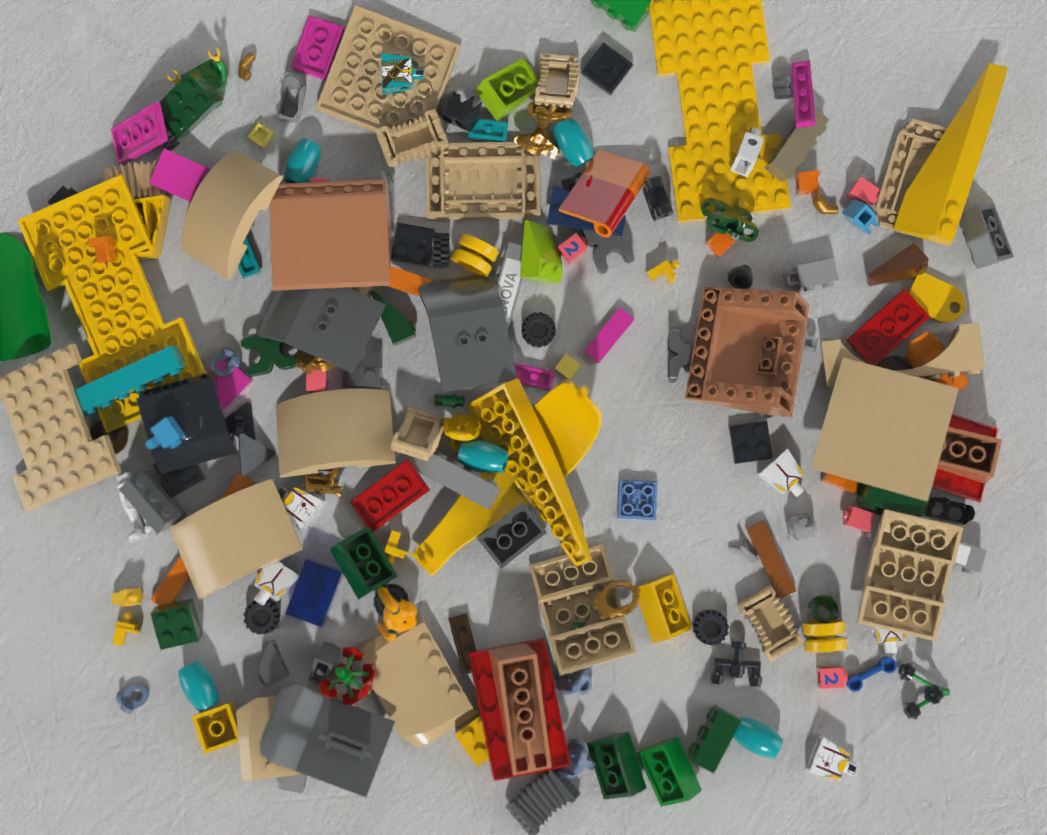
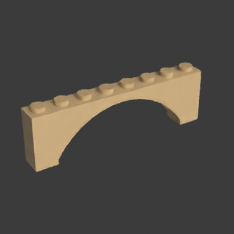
[820,322,985,392]

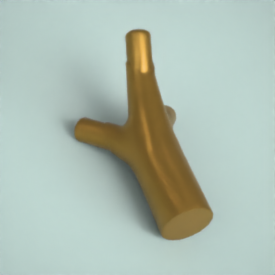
[316,480,343,497]

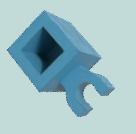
[842,199,879,235]
[145,417,186,450]

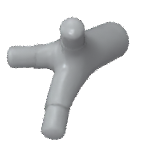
[729,540,758,564]

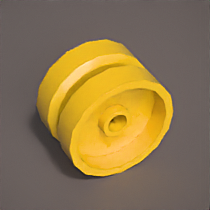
[450,234,499,277]
[802,620,848,653]

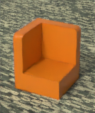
[794,170,821,195]
[706,232,735,258]
[88,236,117,263]

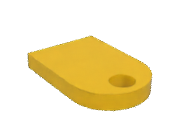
[908,273,965,323]

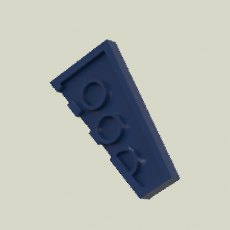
[547,185,626,236]

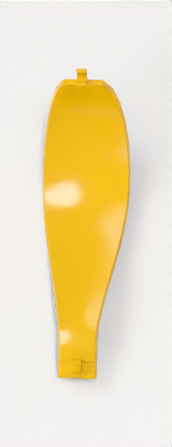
[411,380,602,576]

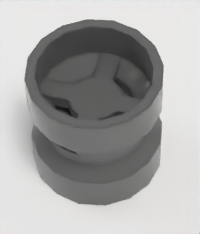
[773,75,793,100]

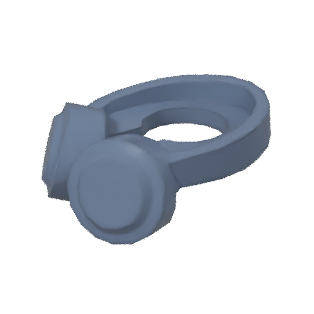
[211,347,242,377]
[116,684,149,714]

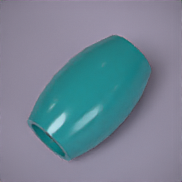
[553,118,594,168]
[283,138,321,184]
[458,440,509,474]
[178,660,219,712]
[733,716,783,759]

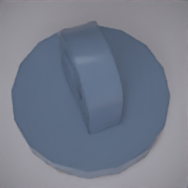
[555,667,592,695]
[558,739,595,779]

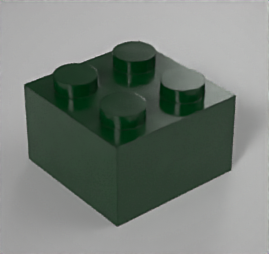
[150,598,202,650]

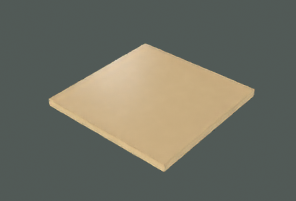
[315,5,461,133]
[811,357,959,502]

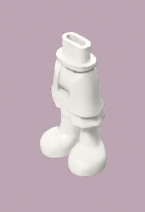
[116,472,156,542]

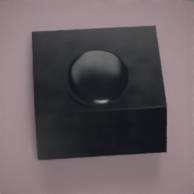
[136,371,237,474]

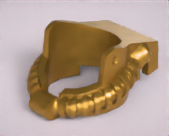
[528,101,573,129]
[514,126,560,159]
[295,351,335,375]
[304,467,340,493]
[593,580,641,621]

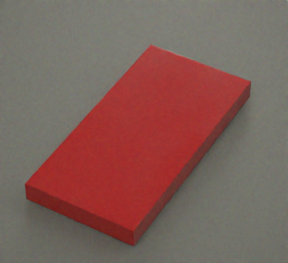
[846,288,930,366]
[349,459,430,533]

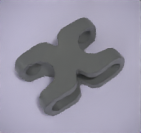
[581,230,634,274]
[668,327,694,383]

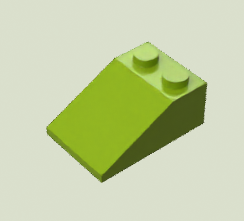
[475,57,539,121]
[520,220,563,284]

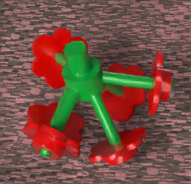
[319,647,376,705]

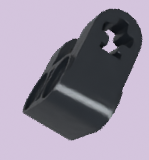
[643,176,674,221]

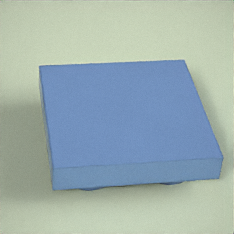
[617,480,658,520]

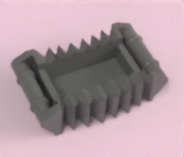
[505,768,581,835]

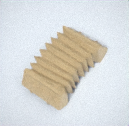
[535,53,579,108]
[375,110,449,168]
[102,160,171,199]
[391,406,445,461]
[737,585,803,662]

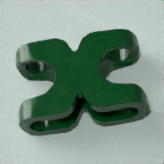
[700,198,759,242]
[240,335,297,377]

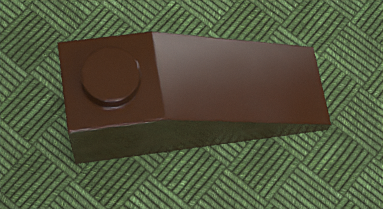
[867,243,929,286]

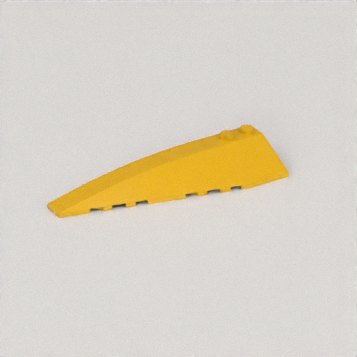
[893,62,1008,246]
[467,378,592,566]

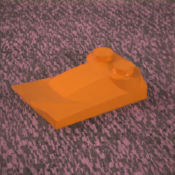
[904,331,968,391]

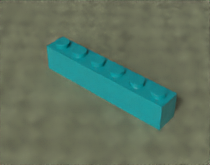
[75,345,187,416]

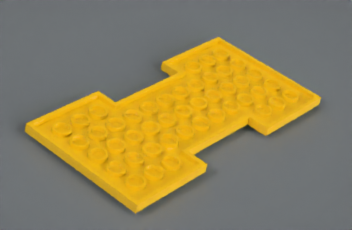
[649,0,791,223]
[17,174,206,433]

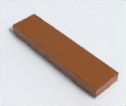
[746,521,797,599]

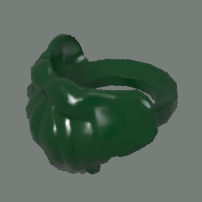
[807,595,839,624]

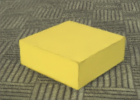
[248,122,275,149]
[555,353,581,380]

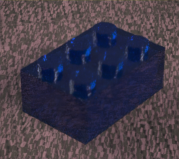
[285,558,344,628]

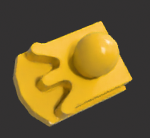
[646,260,679,285]
[384,530,410,565]
[111,587,143,607]
[112,612,141,646]

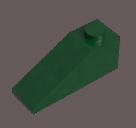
[370,291,416,346]

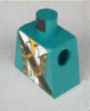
[381,53,424,95]

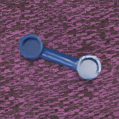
[846,656,897,692]

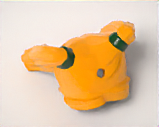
[376,587,417,641]

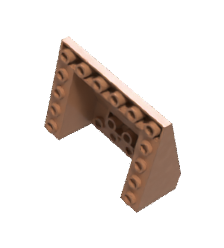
[270,179,391,291]
[685,287,810,417]

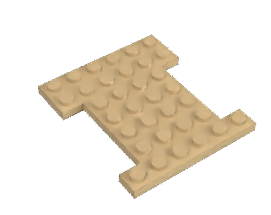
[0,344,121,512]

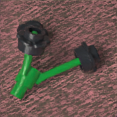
[898,663,950,720]

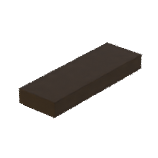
[448,613,477,675]

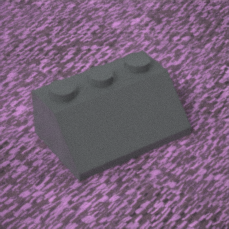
[959,204,1014,269]
[120,470,187,534]
[477,502,547,569]

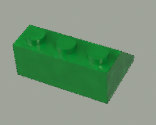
[590,0,651,32]
[637,736,702,807]

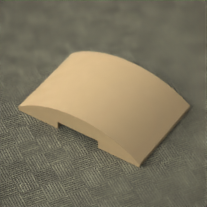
[182,150,283,281]
[276,389,396,478]
[170,479,303,599]
[857,509,964,641]
[529,544,636,675]

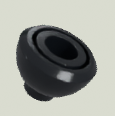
[727,265,753,289]

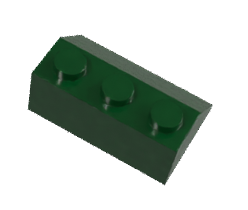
[587,732,647,799]

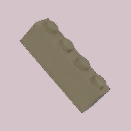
[764,108,829,182]

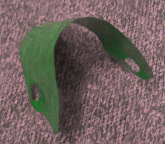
[0,233,51,362]

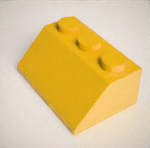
[638,573,693,643]

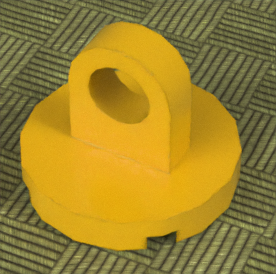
[443,414,481,451]

